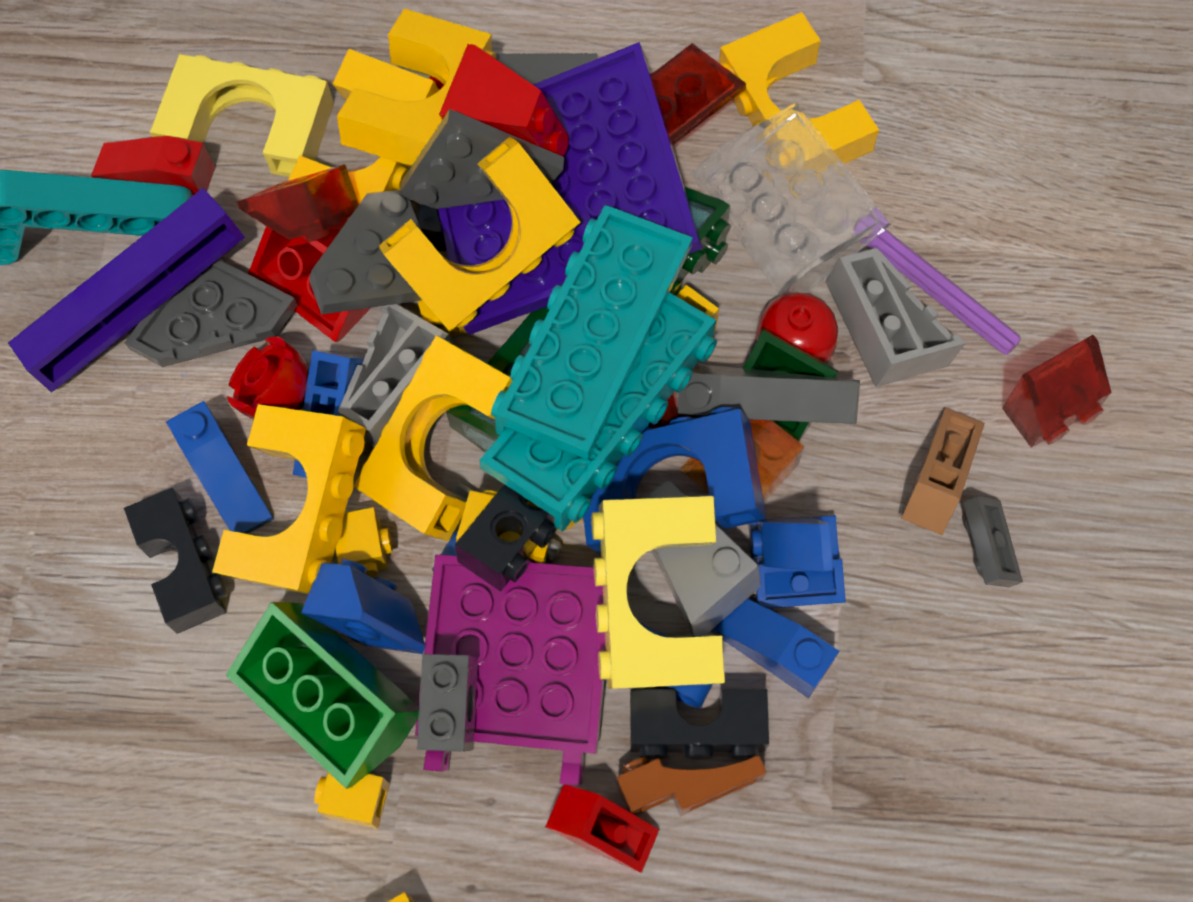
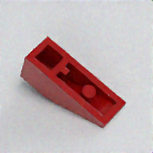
[91,136,215,195]

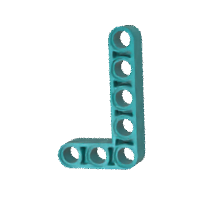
[0,170,193,265]

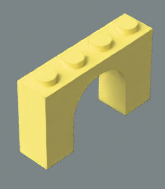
[150,54,334,177]
[591,496,725,689]

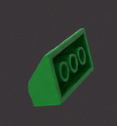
[226,602,419,789]

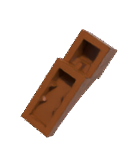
[616,755,767,816]

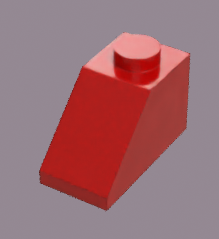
[545,784,659,873]

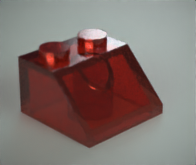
[236,164,359,242]
[1002,335,1112,448]

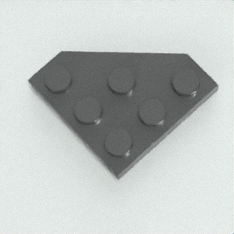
[399,109,564,209]
[309,190,422,315]
[125,259,298,367]

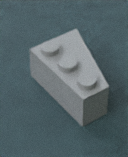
[826,248,966,387]
[338,304,453,447]
[645,479,761,637]

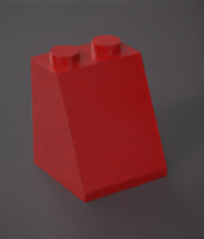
[439,44,568,156]

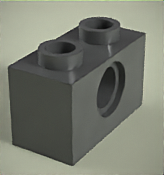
[417,654,478,752]

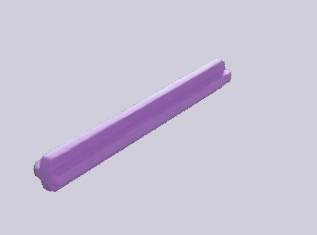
[853,216,1021,355]

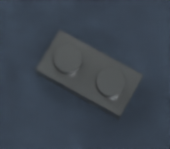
[963,496,1023,587]

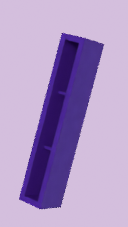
[8,188,245,393]

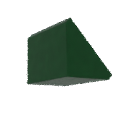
[743,329,838,444]

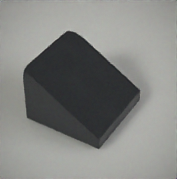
[416,204,447,251]

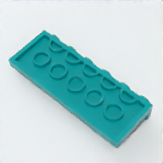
[491,205,693,460]
[479,292,717,532]

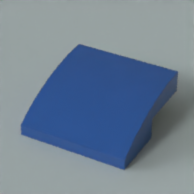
[748,515,846,608]

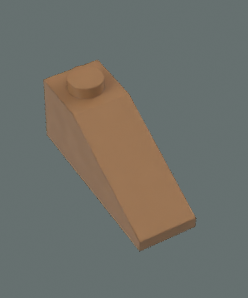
[901,407,985,535]

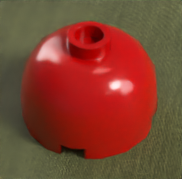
[755,292,839,364]
[227,337,309,419]

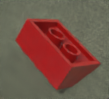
[248,201,372,342]

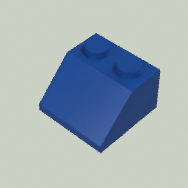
[301,559,426,654]

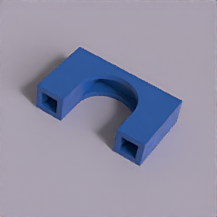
[583,407,767,555]

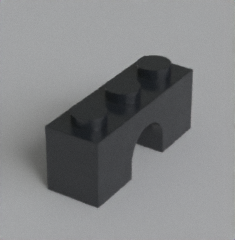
[124,487,227,634]
[630,689,769,760]

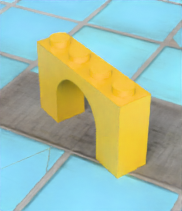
[337,8,496,166]
[716,12,879,188]
[283,49,439,223]
[379,137,581,332]
[353,336,512,542]
[212,404,366,594]

